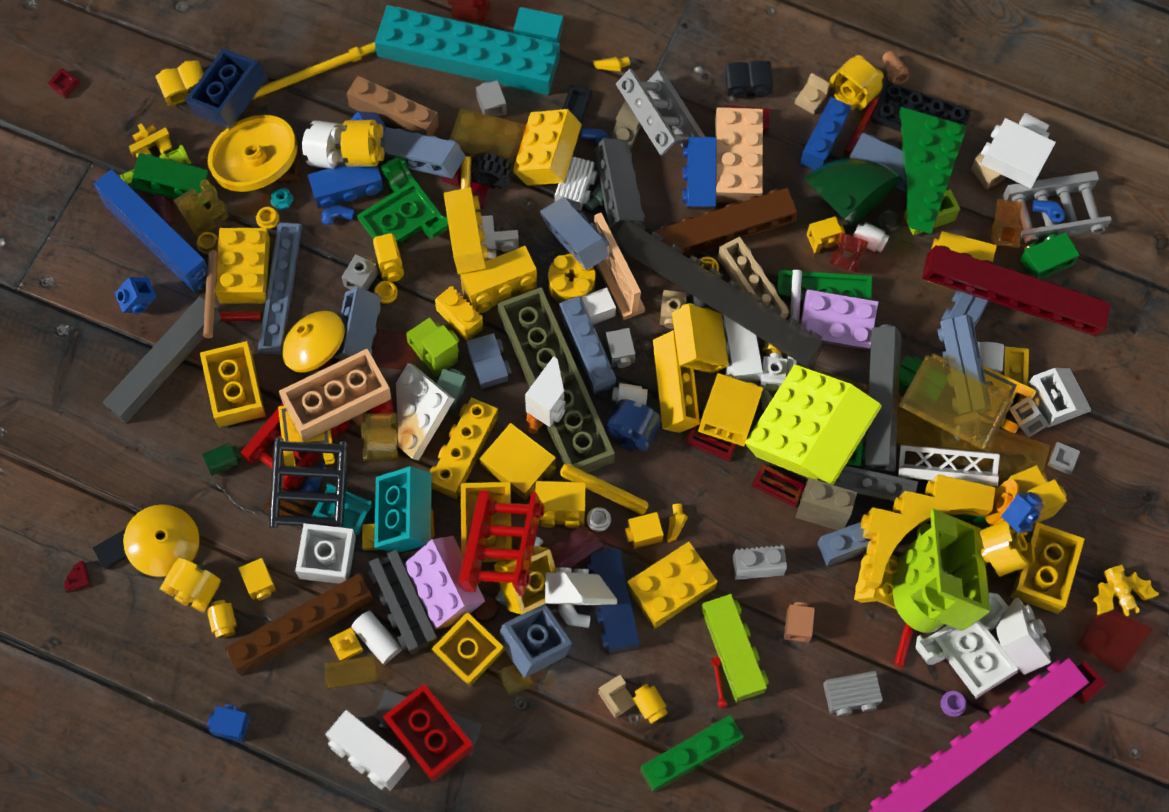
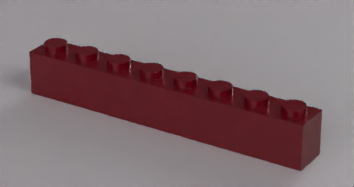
[922,245,1111,336]

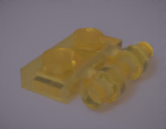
[173,180,229,239]

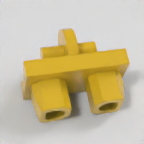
[129,123,172,158]

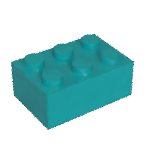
[374,466,432,553]

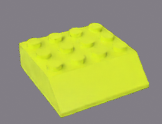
[745,364,882,485]

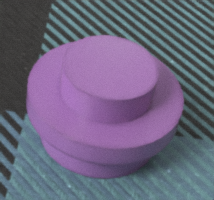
[940,691,966,717]

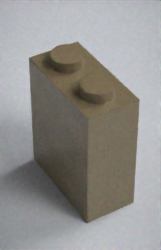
[795,478,857,531]

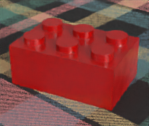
[383,684,474,782]

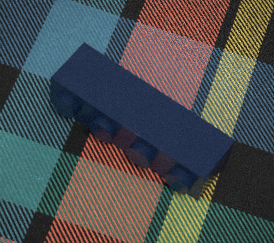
[586,548,640,655]

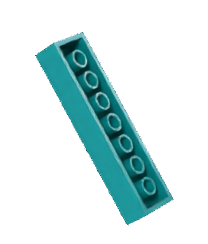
[374,5,560,96]

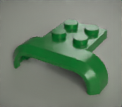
[357,157,448,244]

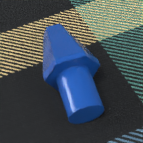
[301,463,325,492]

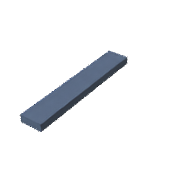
[258,222,302,355]

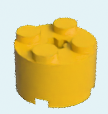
[830,55,884,110]
[341,120,385,167]
[548,254,595,304]
[980,521,1035,577]
[160,558,221,613]

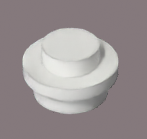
[587,507,611,532]

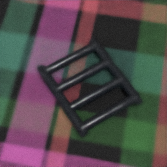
[269,437,348,528]

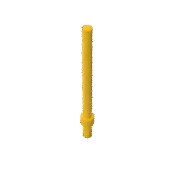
[253,42,376,99]

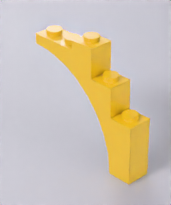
[861,474,995,589]

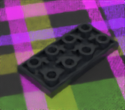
[871,81,971,132]

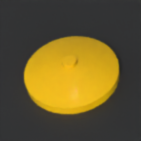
[208,115,298,192]

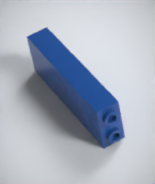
[93,170,207,294]

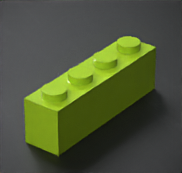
[701,594,769,702]

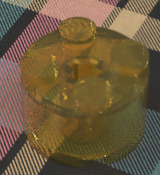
[361,413,399,462]

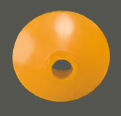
[985,480,1020,525]

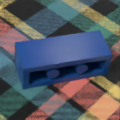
[800,97,852,170]
[682,137,716,209]
[308,164,384,208]

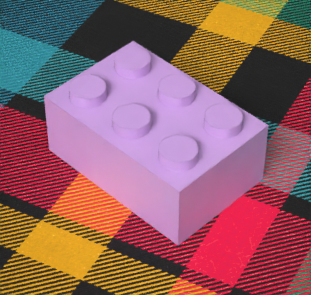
[798,290,878,351]
[404,536,485,630]

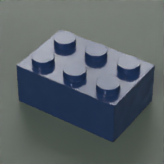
[185,49,267,129]

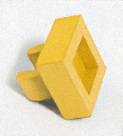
[329,627,363,662]

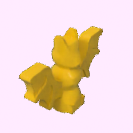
[1093,565,1159,617]

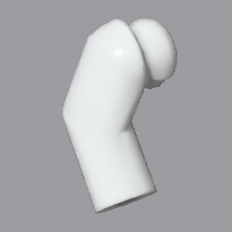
[558,604,591,628]

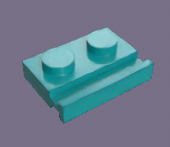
[312,484,373,536]

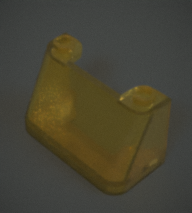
[898,353,1014,452]

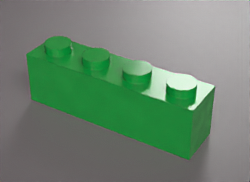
[640,715,744,793]

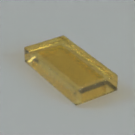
[324,656,378,690]

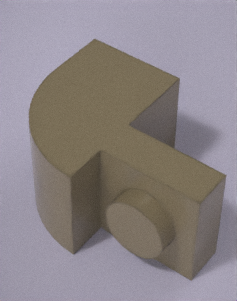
[610,101,642,149]

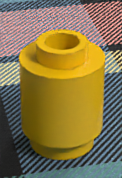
[207,600,237,639]
[633,684,668,724]

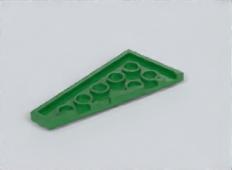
[900,107,967,234]

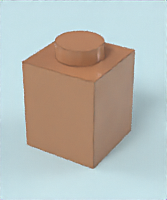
[784,602,815,643]

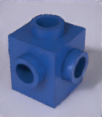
[115,277,156,314]

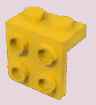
[854,553,899,609]

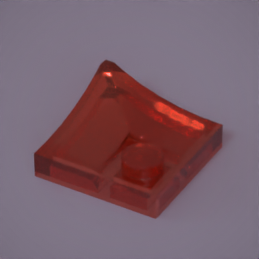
[1078,608,1152,673]

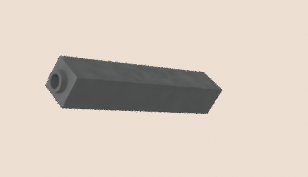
[102,296,222,424]
[865,324,901,472]

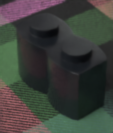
[725,61,773,99]

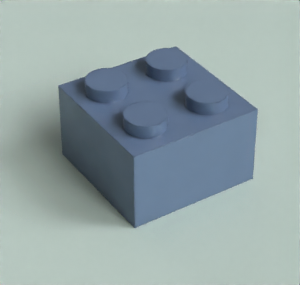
[497,604,572,678]

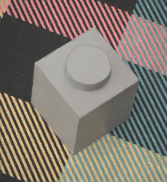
[476,81,507,121]
[605,328,635,368]

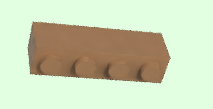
[347,76,439,137]

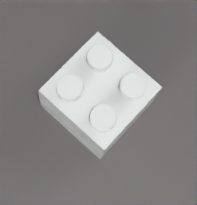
[295,523,356,584]

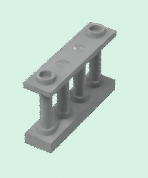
[616,69,705,155]
[1003,171,1112,245]

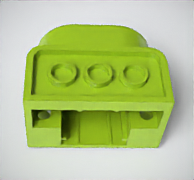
[892,509,990,633]

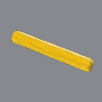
[560,463,649,515]

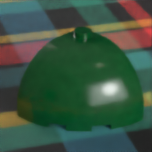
[804,158,903,228]

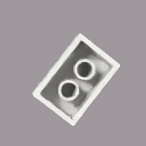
[326,710,410,791]

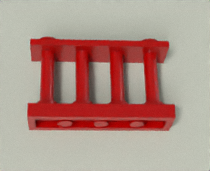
[241,379,350,491]
[459,490,545,596]

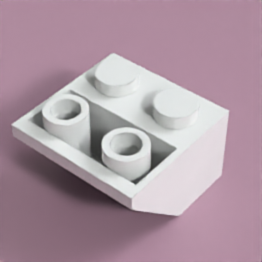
[1028,368,1091,428]
[996,597,1051,674]

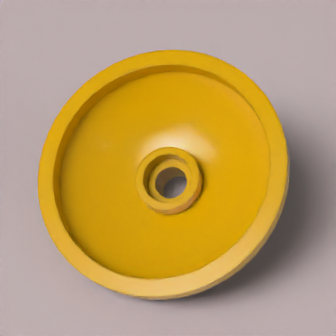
[282,311,345,373]
[123,505,199,577]

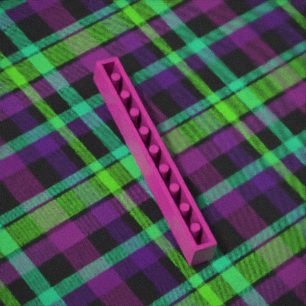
[868,658,1089,812]

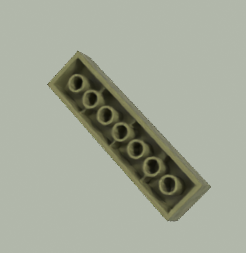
[497,287,615,473]

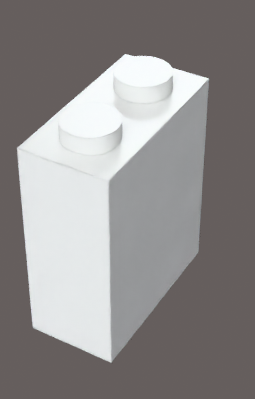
[981,118,1056,189]

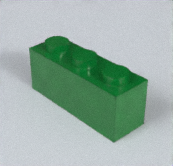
[131,153,208,205]

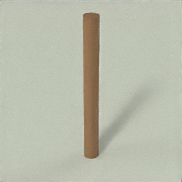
[203,250,218,338]

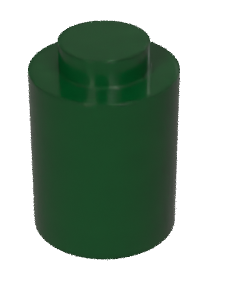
[202,442,242,476]

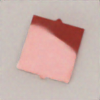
[372,329,417,370]

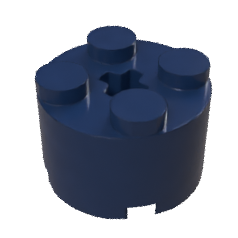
[605,399,661,451]

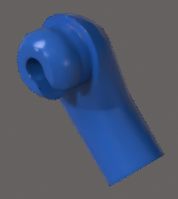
[581,128,610,145]
[1032,200,1065,223]
[321,205,356,225]

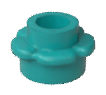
[271,188,293,210]

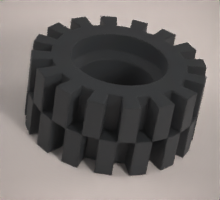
[471,152,514,189]

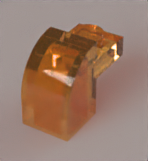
[991,199,1022,248]

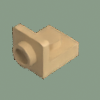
[795,73,830,115]

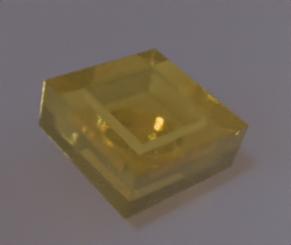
[498,664,533,695]

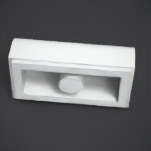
[351,611,402,665]

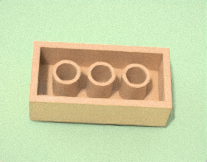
[715,108,763,204]
[279,349,391,442]

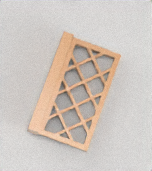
[594,213,645,321]

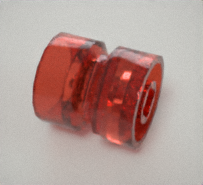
[829,232,869,273]

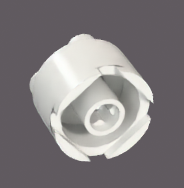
[302,120,348,169]

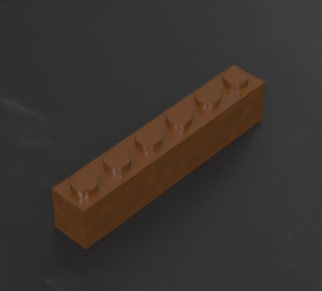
[655,188,797,264]
[224,573,374,676]

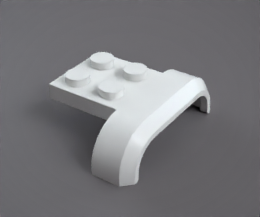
[916,593,1019,698]

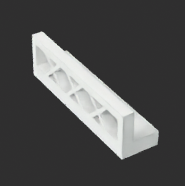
[898,444,1000,486]

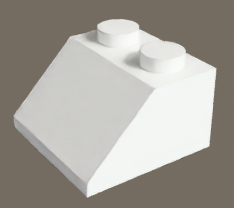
[525,356,565,427]
[545,568,617,605]

